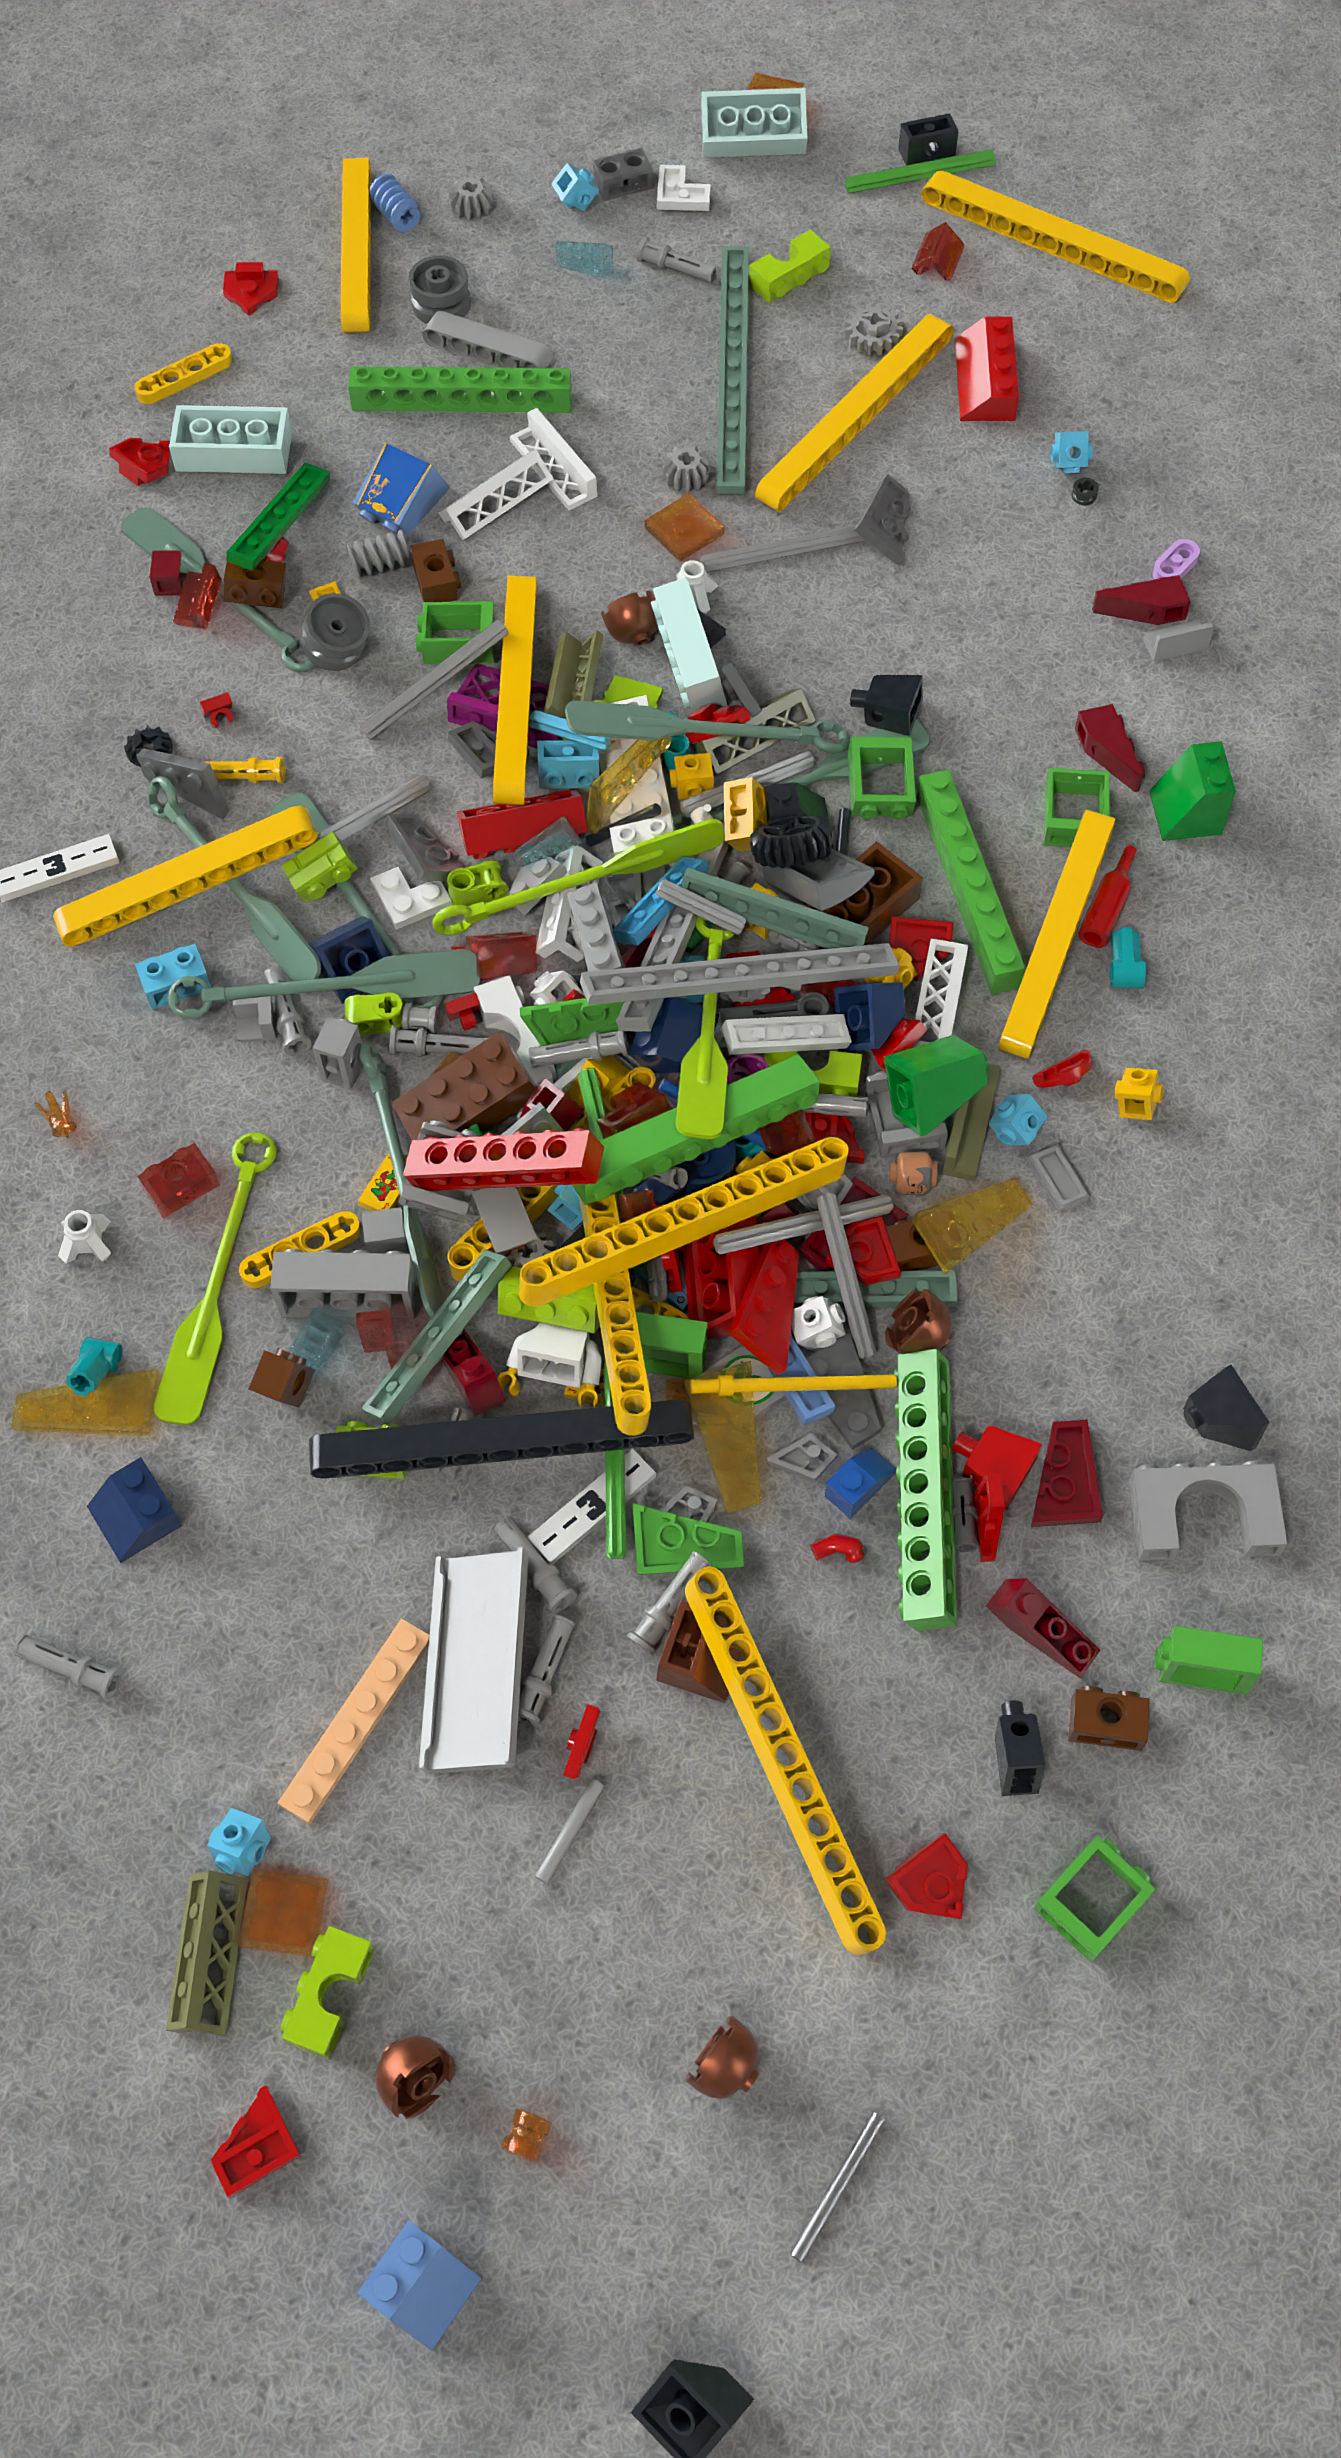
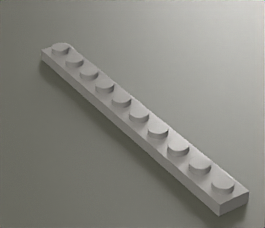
[616,824,730,1032]
[580,943,899,1005]

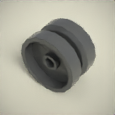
[409,256,470,324]
[300,593,370,671]

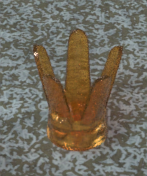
[34,1090,77,1138]

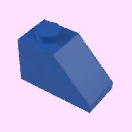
[825,1448,896,1519]

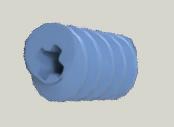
[369,173,421,232]

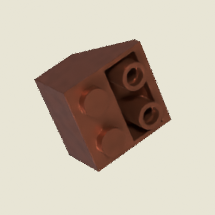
[656,1601,741,1703]

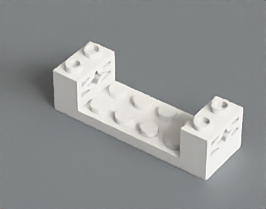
[598,695,677,871]

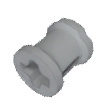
[402,1003,439,1034]

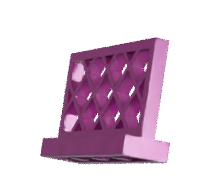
[447,663,563,749]

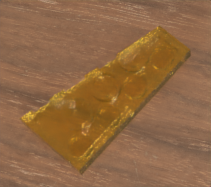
[587,736,672,834]
[911,1178,1033,1275]
[684,1361,761,1515]
[11,1369,160,1436]

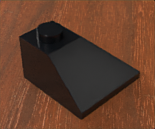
[766,782,833,849]
[1183,1365,1270,1451]
[630,2359,755,2458]

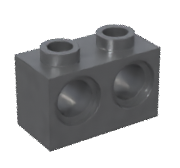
[593,148,653,201]

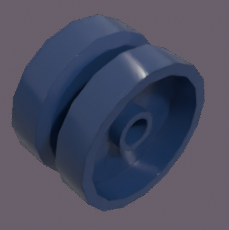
[674,1140,736,1193]

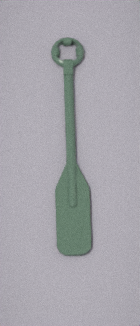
[121,507,316,672]
[565,700,850,754]
[672,719,930,827]
[148,776,321,981]
[271,793,443,1009]
[168,949,480,1019]
[359,1043,444,1318]

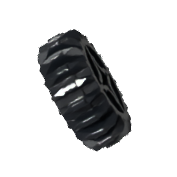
[750,814,834,869]

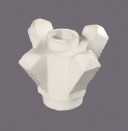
[676,560,718,614]
[58,1210,111,1264]

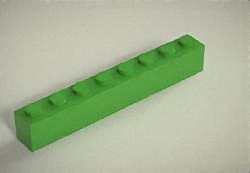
[917,769,1025,995]
[572,1054,820,1205]

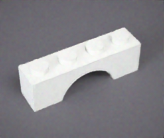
[474,975,557,1087]

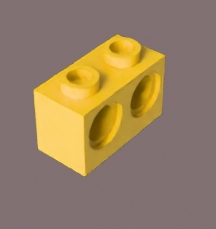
[724,777,767,852]

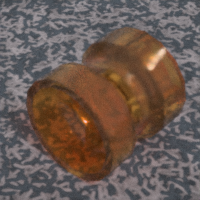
[501,2109,552,2163]

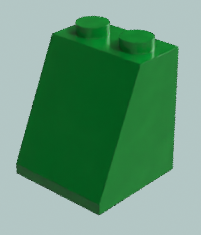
[1149,741,1236,841]
[884,1035,989,1136]

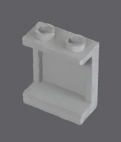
[865,1071,948,1158]
[398,1121,481,1223]

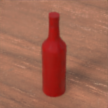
[1078,845,1137,948]

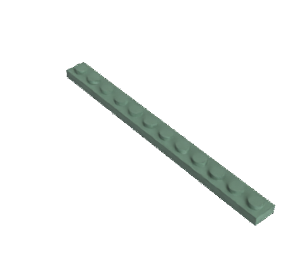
[717,246,749,495]

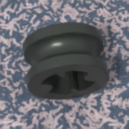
[1071,477,1098,505]

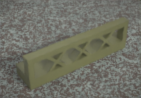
[544,630,603,719]
[692,688,815,774]
[943,1046,1001,1182]
[166,1870,248,2036]

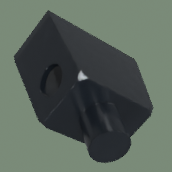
[850,675,923,736]
[995,1700,1046,1796]

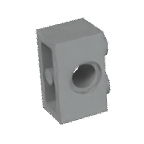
[312,1017,362,1089]

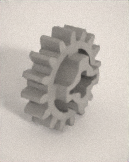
[844,303,903,356]

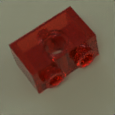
[137,1142,220,1219]

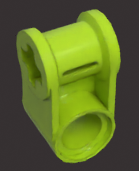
[447,860,509,906]
[344,992,403,1036]

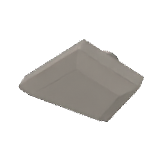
[767,1433,838,1482]
[660,1485,718,1522]

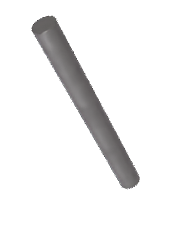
[790,2112,886,2263]

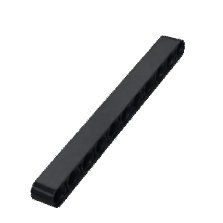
[309,1400,695,1479]

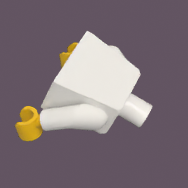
[497,1322,602,1409]

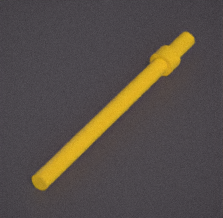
[690,1375,897,1396]

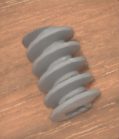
[345,530,409,578]

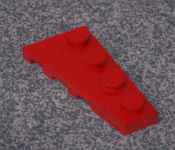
[728,1239,800,1375]

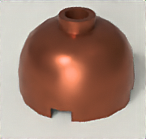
[601,591,658,646]
[885,1289,952,1355]
[685,2015,759,2099]
[375,2035,456,2119]

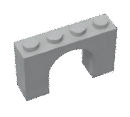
[567,882,627,972]
[1129,1460,1287,1561]

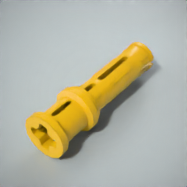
[202,756,286,784]

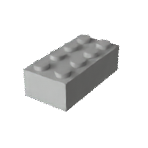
[270,1249,418,1319]

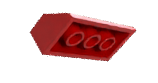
[955,316,1019,421]
[456,788,588,859]
[683,1215,760,1339]

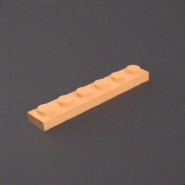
[278,1618,430,1825]

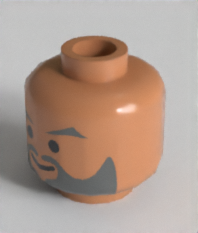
[889,1152,937,1195]

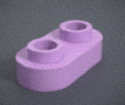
[1153,539,1200,580]

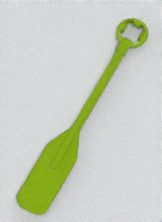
[433,819,725,936]
[675,916,735,1139]
[154,1132,277,1426]

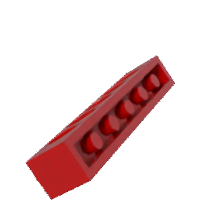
[403,1128,604,1191]

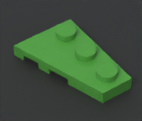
[519,998,624,1046]
[633,1503,744,1575]

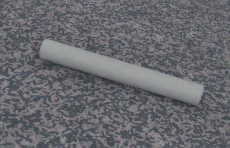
[534,1779,605,1884]

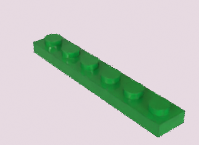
[226,463,330,571]

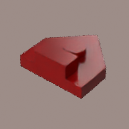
[223,262,279,316]
[109,437,170,486]
[685,702,751,744]
[888,916,954,981]
[826,1216,901,1285]
[884,1833,968,1919]

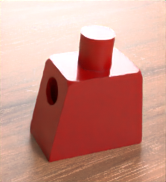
[952,1426,1042,1510]

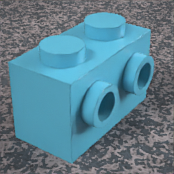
[537,740,599,789]
[135,944,211,1010]

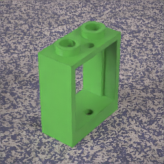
[416,601,495,664]
[848,737,916,819]
[1043,768,1110,847]
[617,1312,707,1379]
[1154,1626,1263,1695]
[1033,1836,1155,1963]

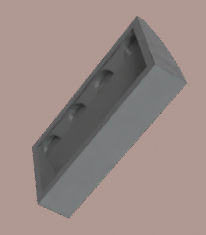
[762,849,874,911]

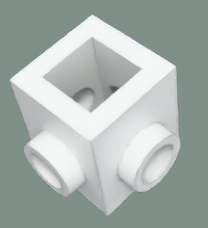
[530,970,584,1005]
[791,1296,846,1350]

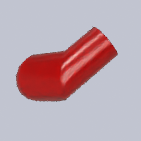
[810,1534,865,1563]

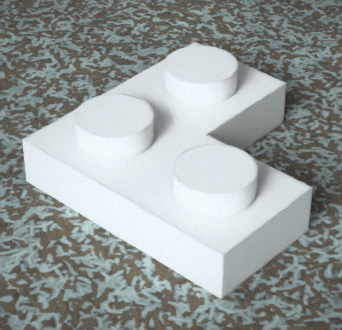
[657,165,710,211]
[370,867,452,930]

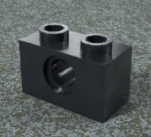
[898,113,958,165]

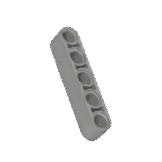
[422,311,553,368]

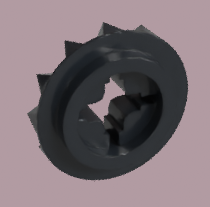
[124,725,173,767]

